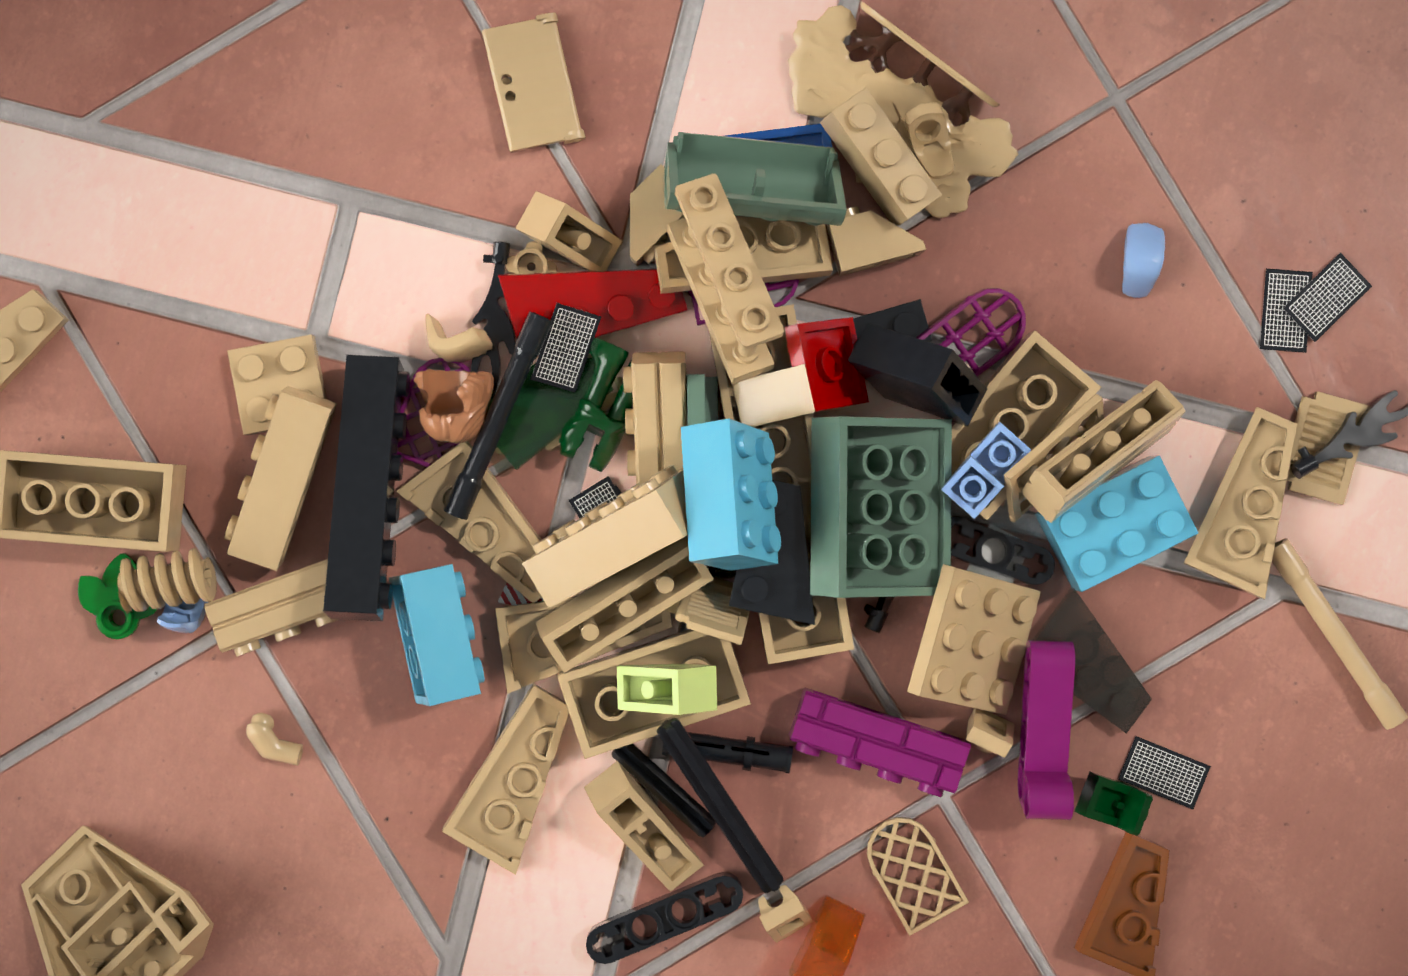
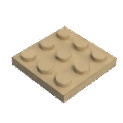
[907,564,1041,715]

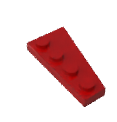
[498,268,688,338]

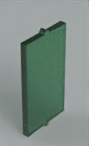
[488,358,614,470]

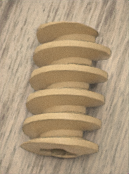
[118,548,217,614]

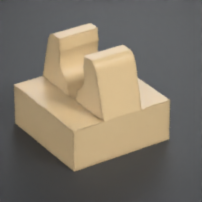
[758,885,813,943]

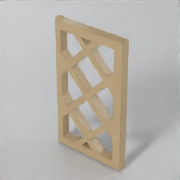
[1004,394,1104,522]

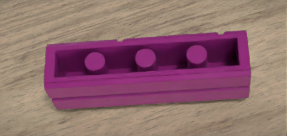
[789,687,971,797]

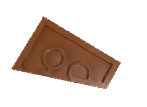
[1074,832,1170,976]

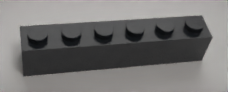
[323,355,410,621]

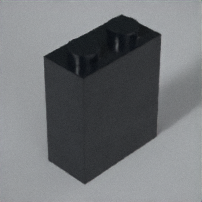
[848,323,987,427]

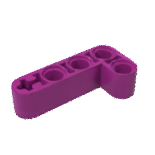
[1018,640,1075,820]

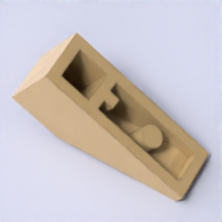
[584,761,704,892]

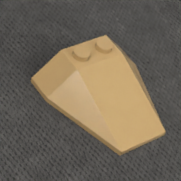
[21,826,214,976]

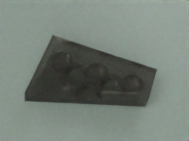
[1023,587,1152,734]

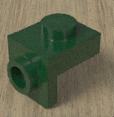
[1074,771,1153,836]

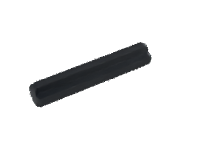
[611,743,716,838]

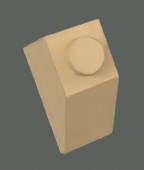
[515,191,622,271]
[826,207,926,276]

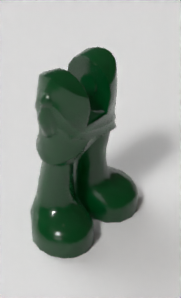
[559,337,633,472]

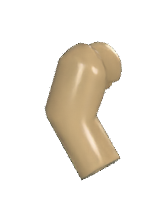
[246,713,303,766]

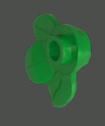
[78,553,158,639]

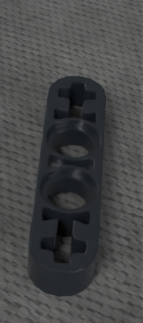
[586,872,743,964]

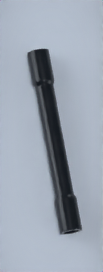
[443,311,553,520]

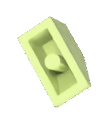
[617,664,717,715]

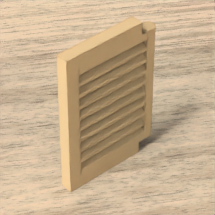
[1287,391,1370,505]
[675,577,750,645]

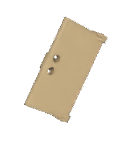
[482,13,585,152]

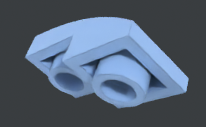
[941,421,1032,519]

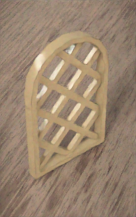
[867,817,969,936]

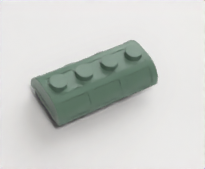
[664,132,847,226]

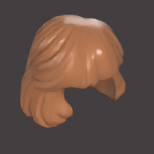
[414,369,494,443]

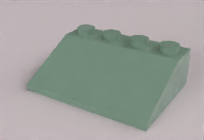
[810,416,952,598]

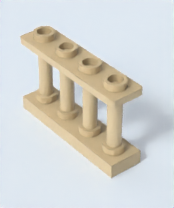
[667,174,784,384]

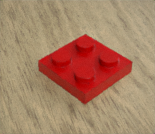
[784,317,869,412]

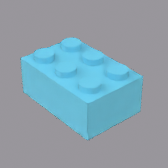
[681,418,781,571]
[1035,455,1198,592]
[388,564,485,706]

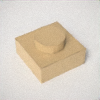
[966,708,1015,758]

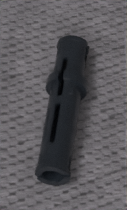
[662,732,793,773]

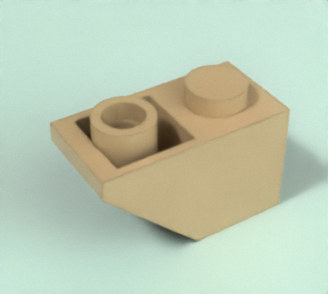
[630,164,685,267]

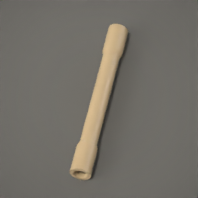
[1272,538,1408,730]

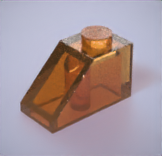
[789,895,865,976]

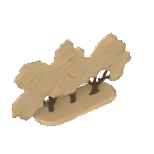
[788,1,1018,218]

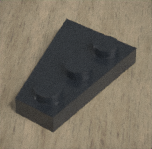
[729,480,815,625]

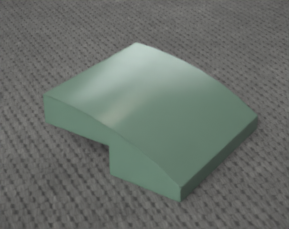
[686,374,718,426]

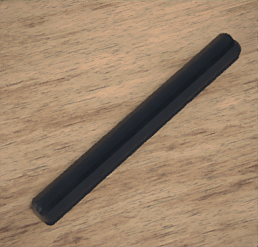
[657,718,784,893]

